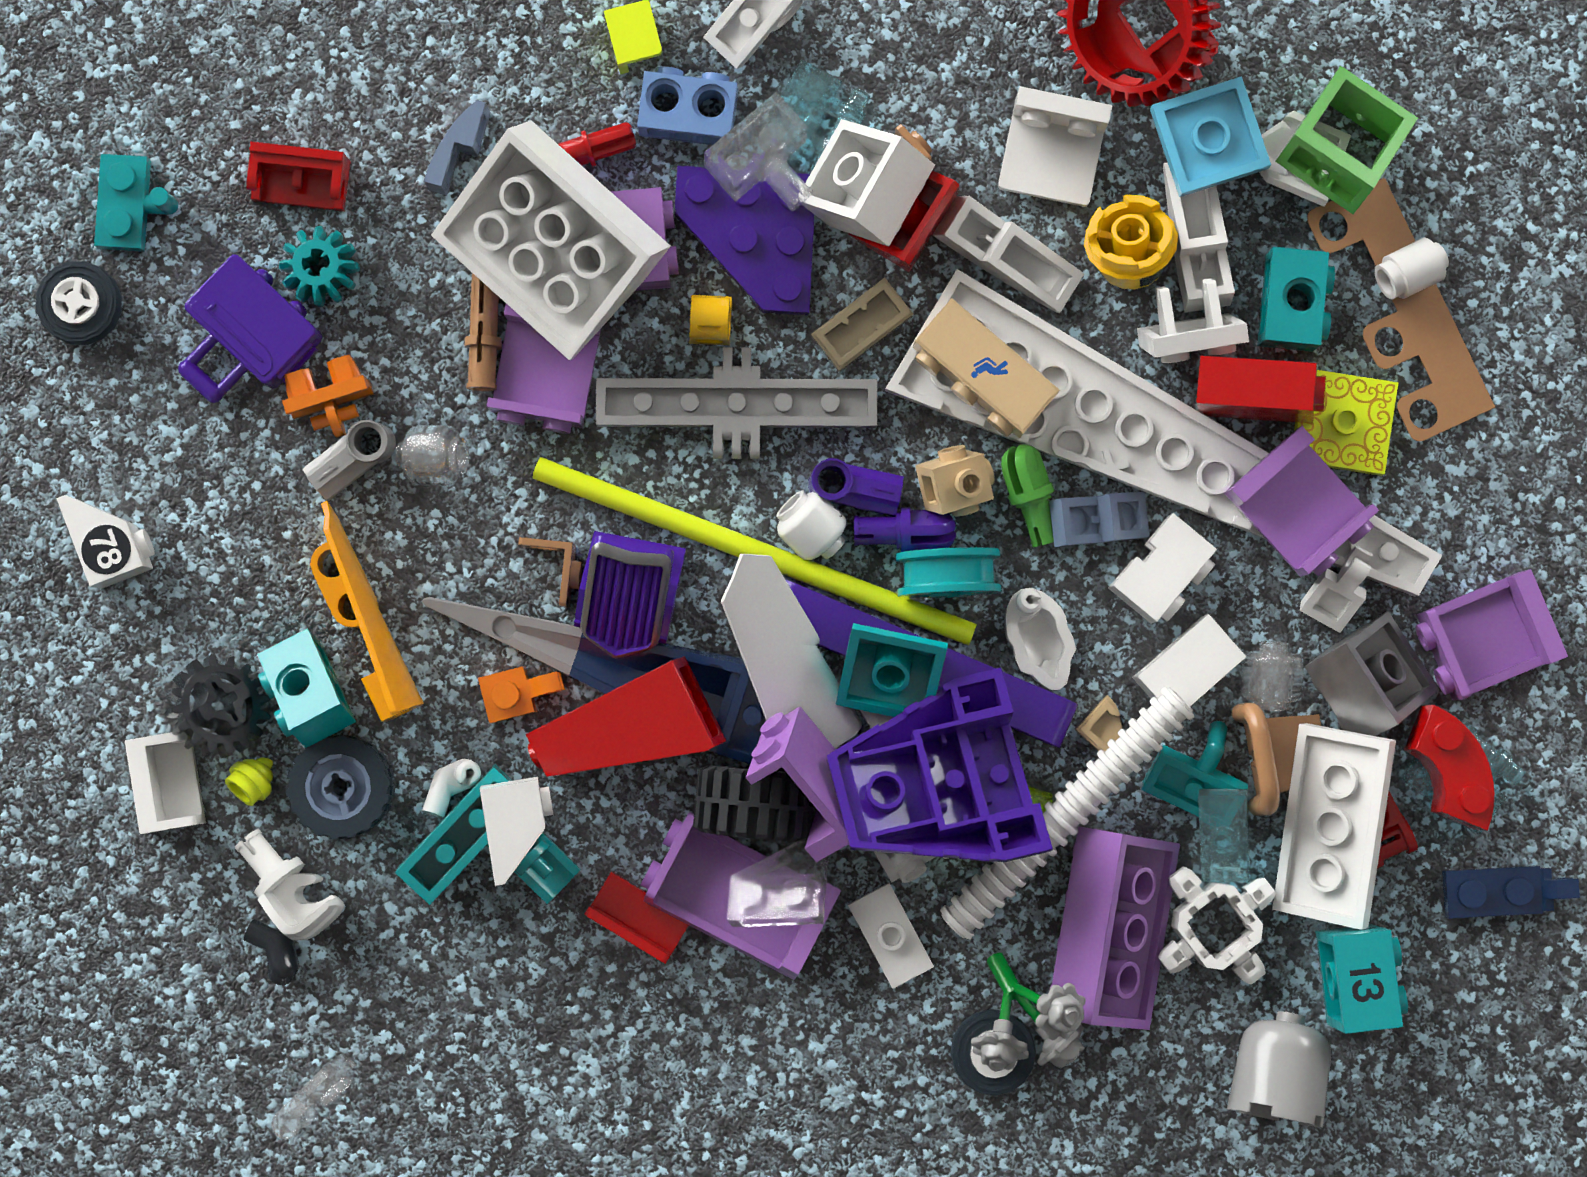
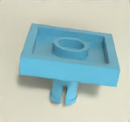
[1150,76,1271,197]

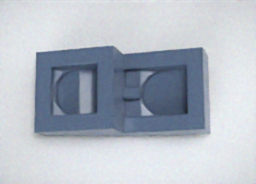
[423,100,491,196]
[1049,491,1150,547]

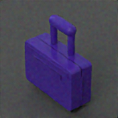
[178,254,323,403]

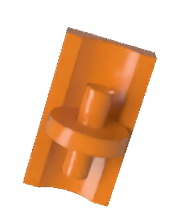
[282,355,374,438]

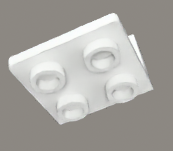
[998,86,1112,207]

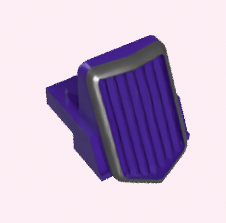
[574,531,686,658]

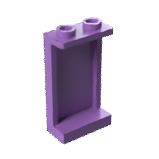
[641,812,841,980]

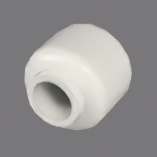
[776,490,846,560]

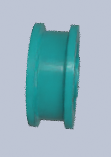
[896,547,1002,598]

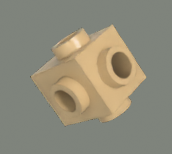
[915,445,995,516]

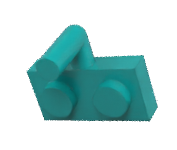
[94,154,178,252]
[1141,721,1248,830]

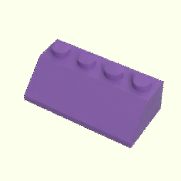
[1050,826,1180,1030]

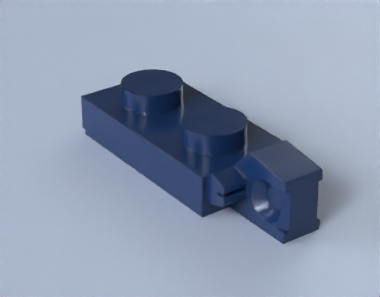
[1442,865,1580,919]

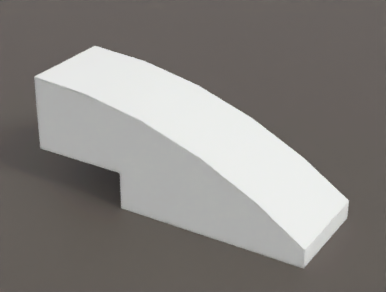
[1163,163,1235,313]
[933,196,1084,313]

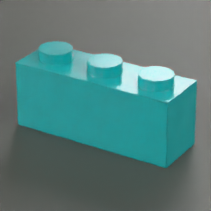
[395,764,513,905]

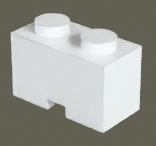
[1108,513,1217,624]

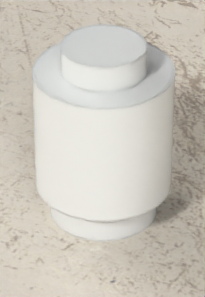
[1375,238,1449,299]

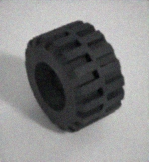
[693,765,814,842]

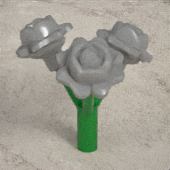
[971,953,1086,1072]

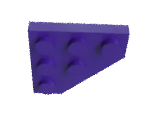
[674,166,814,315]

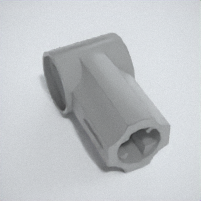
[302,420,396,501]

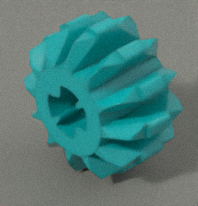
[279,226,360,307]

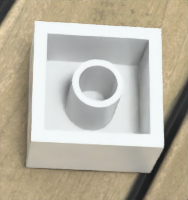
[796,120,935,246]

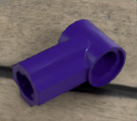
[808,458,904,517]

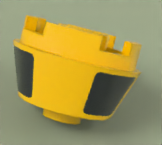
[1084,195,1178,289]

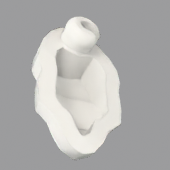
[1004,588,1076,690]

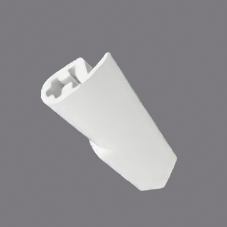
[721,554,862,749]

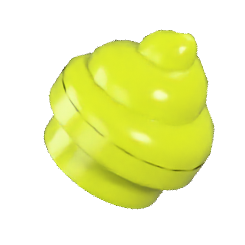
[225,757,273,806]

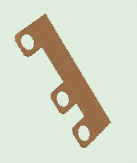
[1307,178,1495,441]

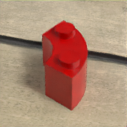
[1404,705,1495,831]

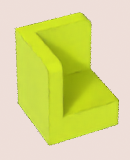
[604,0,662,75]

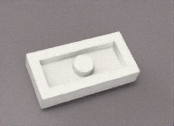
[848,883,934,989]

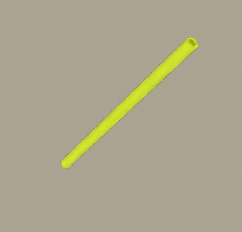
[532,457,977,646]

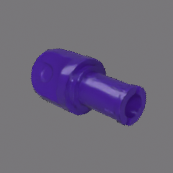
[854,507,956,552]

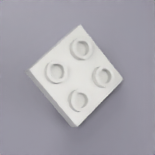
[1137,278,1249,363]

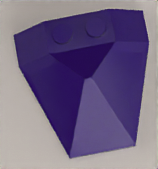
[826,668,1053,862]

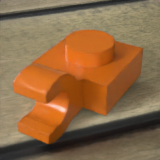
[478,666,565,723]

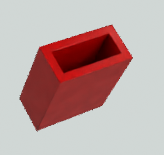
[1196,356,1326,424]

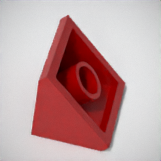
[848,171,960,273]

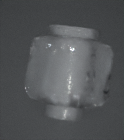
[396,425,469,486]
[1240,641,1304,711]

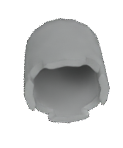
[1227,1011,1331,1128]

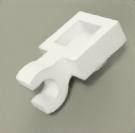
[1300,545,1373,633]

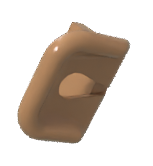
[1232,703,1321,816]

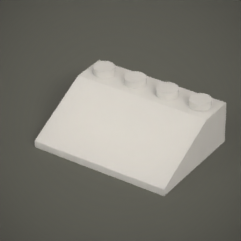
[431,121,671,360]

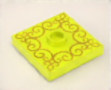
[1294,370,1398,476]

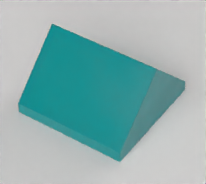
[836,623,948,717]

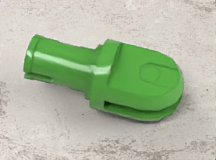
[1001,444,1055,547]

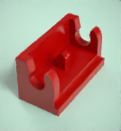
[246,141,351,212]

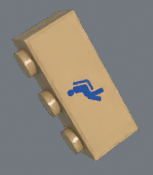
[913,298,1060,439]

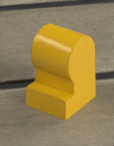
[689,295,732,346]

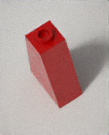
[526,656,726,777]

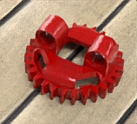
[1056,0,1221,107]

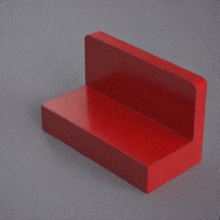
[584,871,689,964]

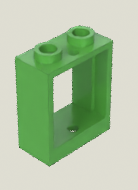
[1275,66,1418,214]

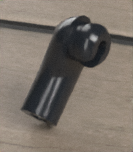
[243,919,299,985]

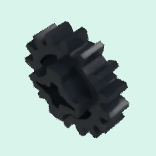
[165,654,271,758]

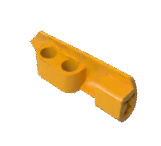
[310,501,424,722]

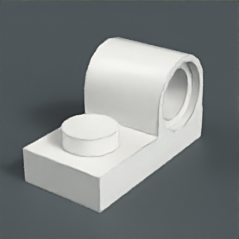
[703,0,804,69]

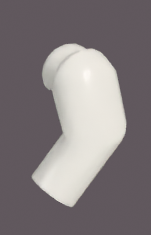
[422,759,481,818]

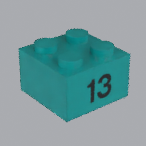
[1315,924,1408,1034]

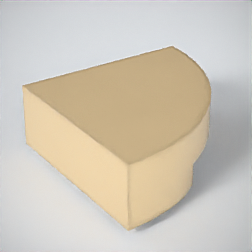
[1075,695,1122,751]

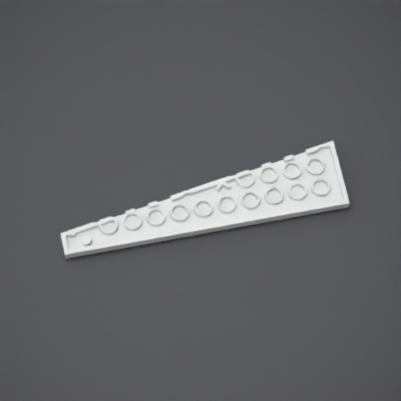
[885,269,1442,597]

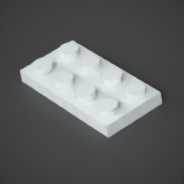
[1272,723,1396,930]

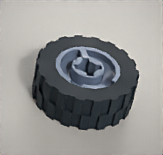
[286,735,395,839]

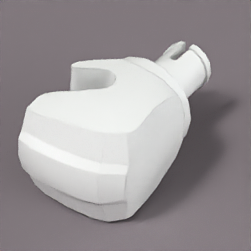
[235,829,345,940]

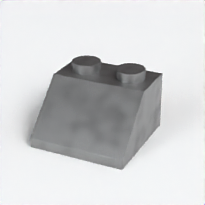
[1305,611,1439,736]

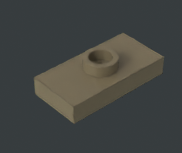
[811,278,913,373]

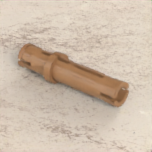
[464,273,502,391]

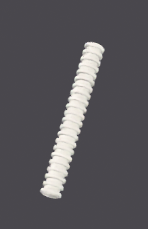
[940,686,1194,939]

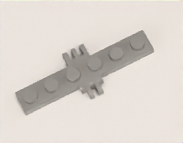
[596,347,877,459]

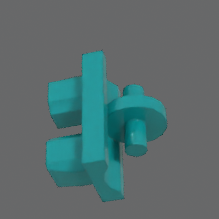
[487,832,581,904]

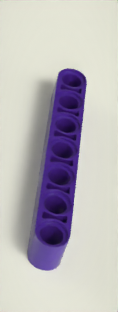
[785,579,1078,748]

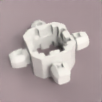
[1158,866,1276,985]

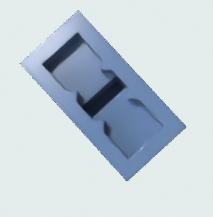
[637,66,738,148]

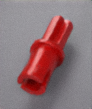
[558,122,636,167]

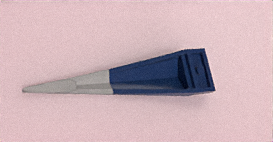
[422,597,766,764]

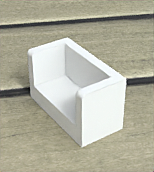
[1132,614,1246,706]
[125,732,206,834]

